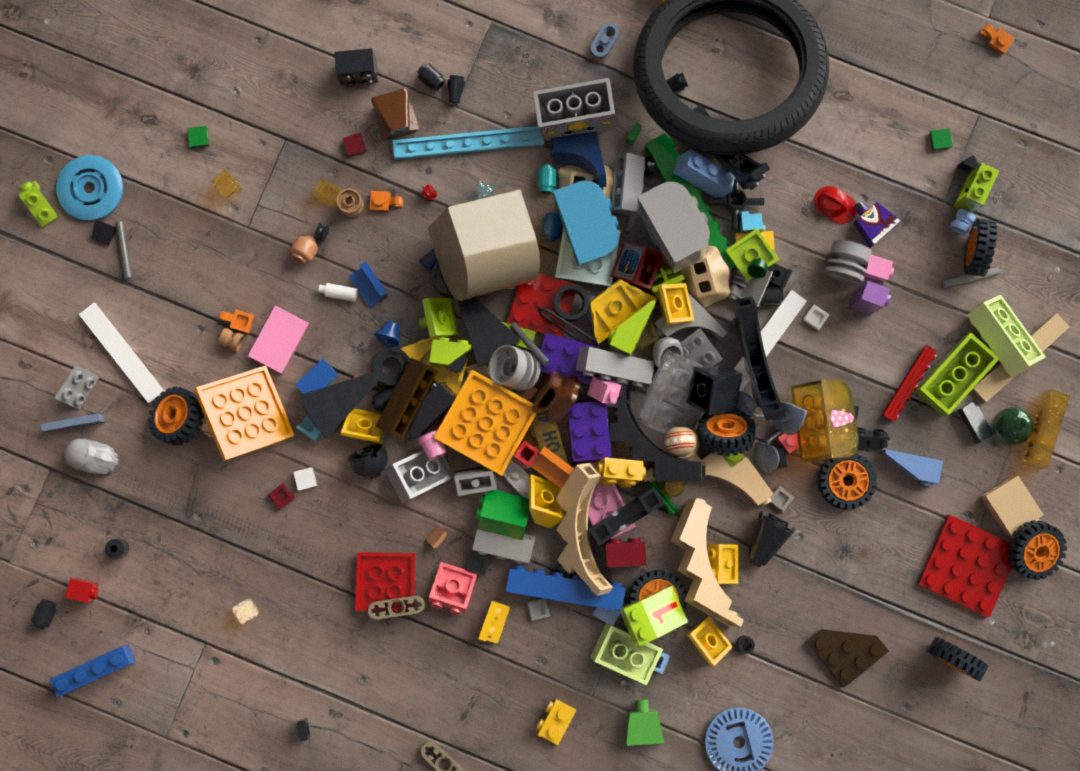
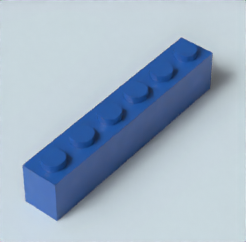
[506,566,625,611]

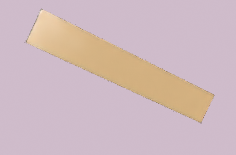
[972,313,1070,403]

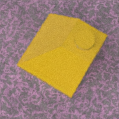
[529,474,564,529]

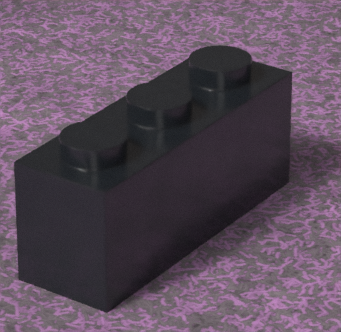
[407,382,457,439]

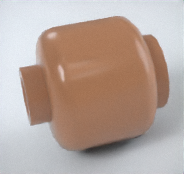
[290,235,318,264]

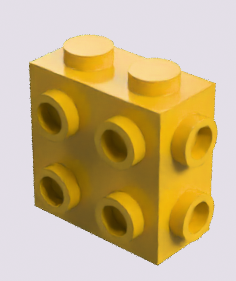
[594,458,646,488]

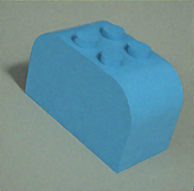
[553,181,619,268]

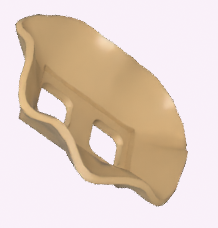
[558,165,614,203]
[679,246,730,308]

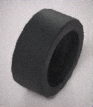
[553,284,590,322]

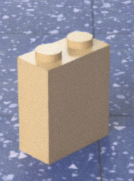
[980,475,1044,537]

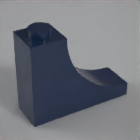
[549,131,607,188]

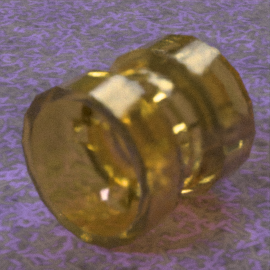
[663,482,684,497]

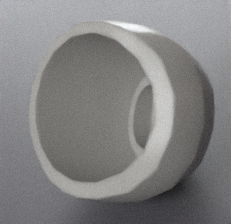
[652,337,684,371]

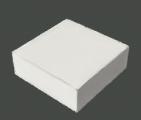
[803,304,829,331]
[294,467,318,491]

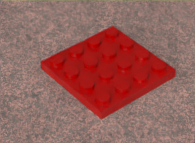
[917,514,1012,618]

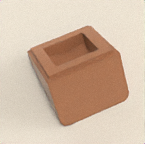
[426,525,448,549]

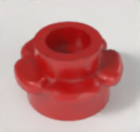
[421,184,438,201]

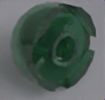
[993,407,1034,445]

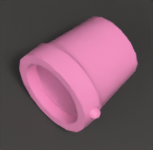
[418,430,447,460]

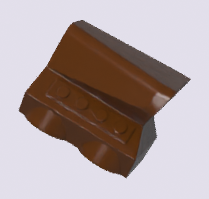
[371,88,419,140]
[532,371,581,422]

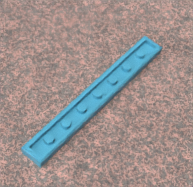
[392,126,544,160]

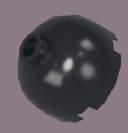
[348,444,388,479]

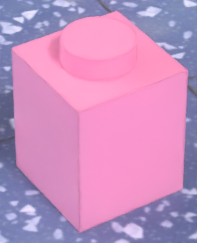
[863,255,894,283]
[587,376,621,404]

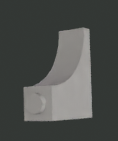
[653,293,728,340]

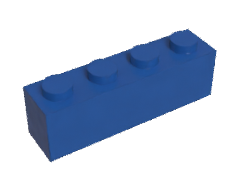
[50,644,136,697]

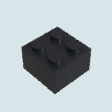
[334,48,378,87]

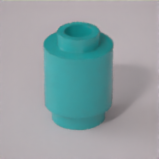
[537,165,556,194]

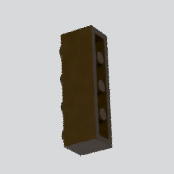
[375,358,438,440]

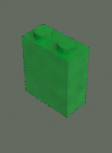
[475,490,530,540]

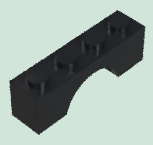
[588,487,665,546]

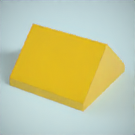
[657,283,694,327]
[341,408,384,444]
[685,616,733,667]

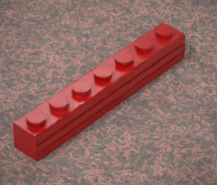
[881,345,937,422]

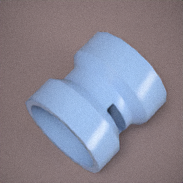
[950,209,976,235]

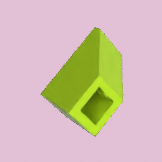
[429,337,472,366]

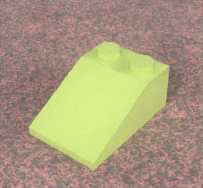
[590,623,663,685]

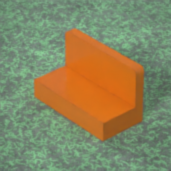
[531,446,574,489]

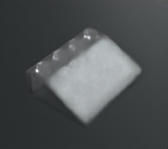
[635,349,706,434]

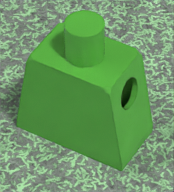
[625,699,664,746]

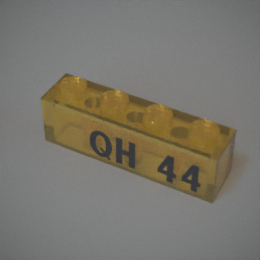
[1022,389,1070,469]
[529,401,569,465]

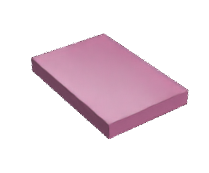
[248,306,309,374]

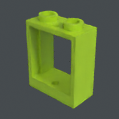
[953,163,999,213]

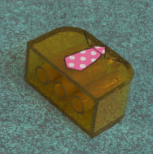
[791,379,859,463]

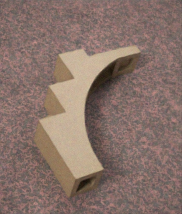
[555,463,613,596]

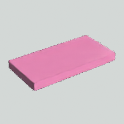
[588,462,636,541]

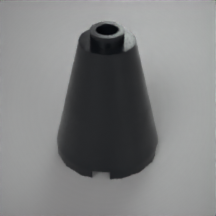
[748,511,795,567]

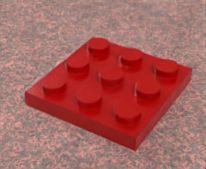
[507,273,578,337]
[355,552,416,612]

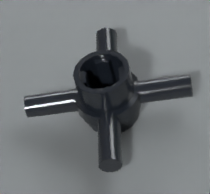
[707,179,764,230]

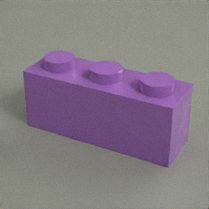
[849,281,891,315]

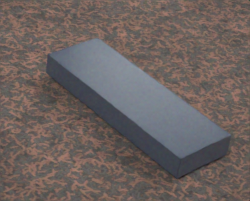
[41,414,105,433]

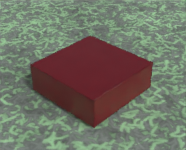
[343,133,367,157]
[268,483,295,510]

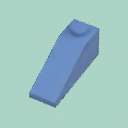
[881,449,943,487]

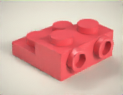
[428,562,478,615]

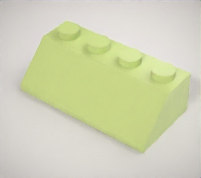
[967,295,1045,378]

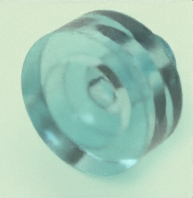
[476,181,496,199]

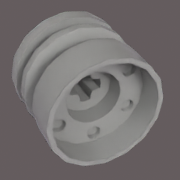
[824,240,872,284]
[488,345,541,392]

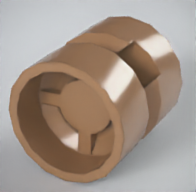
[336,188,364,218]

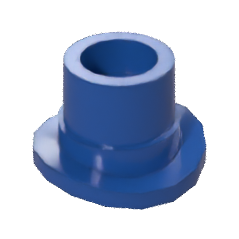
[374,321,401,347]

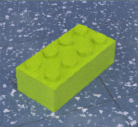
[915,333,1000,417]

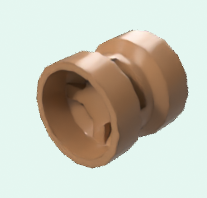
[218,328,244,352]

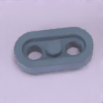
[591,23,619,59]

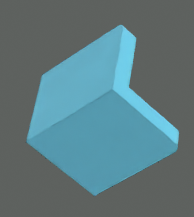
[739,211,765,233]
[296,416,322,442]

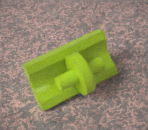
[650,266,684,300]

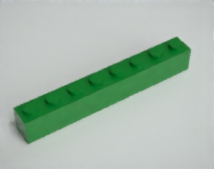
[644,133,736,272]

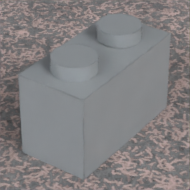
[454,466,497,496]

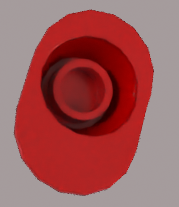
[814,186,857,224]

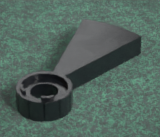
[431,261,520,368]
[298,347,410,438]

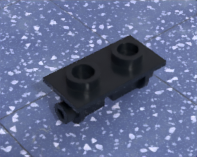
[848,427,890,450]

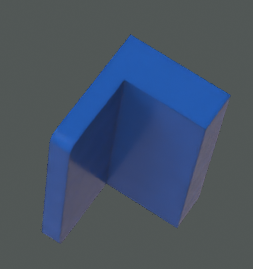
[349,261,389,307]
[295,358,338,394]

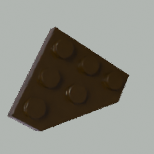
[806,629,889,688]

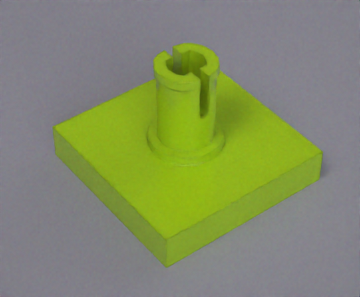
[725,228,780,282]
[419,298,459,337]

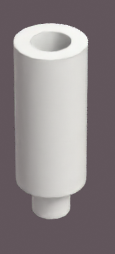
[318,283,358,302]

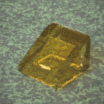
[231,598,260,625]

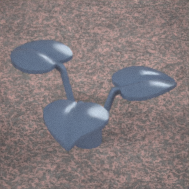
[733,390,807,475]

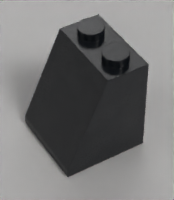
[687,366,743,415]

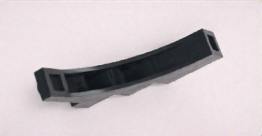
[693,104,770,190]
[733,296,786,421]
[609,384,706,482]

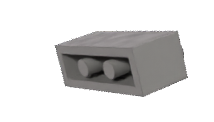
[611,153,645,215]
[472,529,536,564]

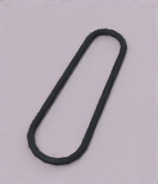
[538,308,598,347]

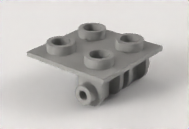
[728,270,773,307]
[680,328,723,379]
[54,365,100,409]

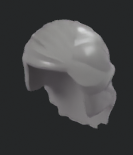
[64,438,119,474]

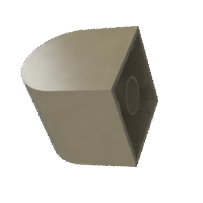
[427,190,540,301]

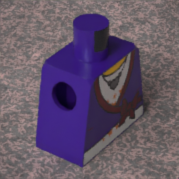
[853,200,901,248]

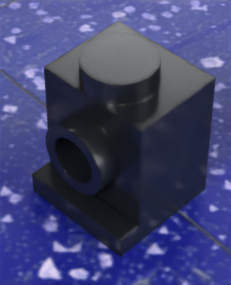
[768,263,793,290]

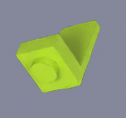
[19,181,57,226]

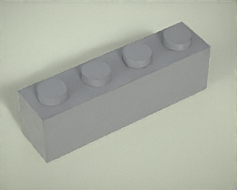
[576,347,654,388]

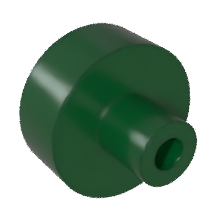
[747,258,768,279]

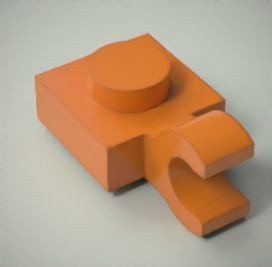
[980,23,1015,55]
[369,191,403,212]
[219,309,255,334]

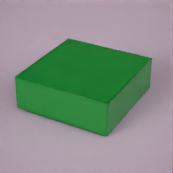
[626,122,642,146]
[187,126,210,148]
[929,128,953,151]

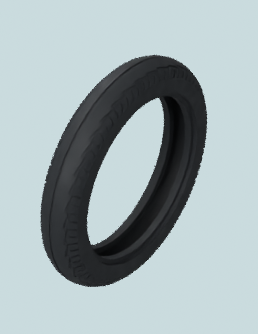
[633,0,829,155]

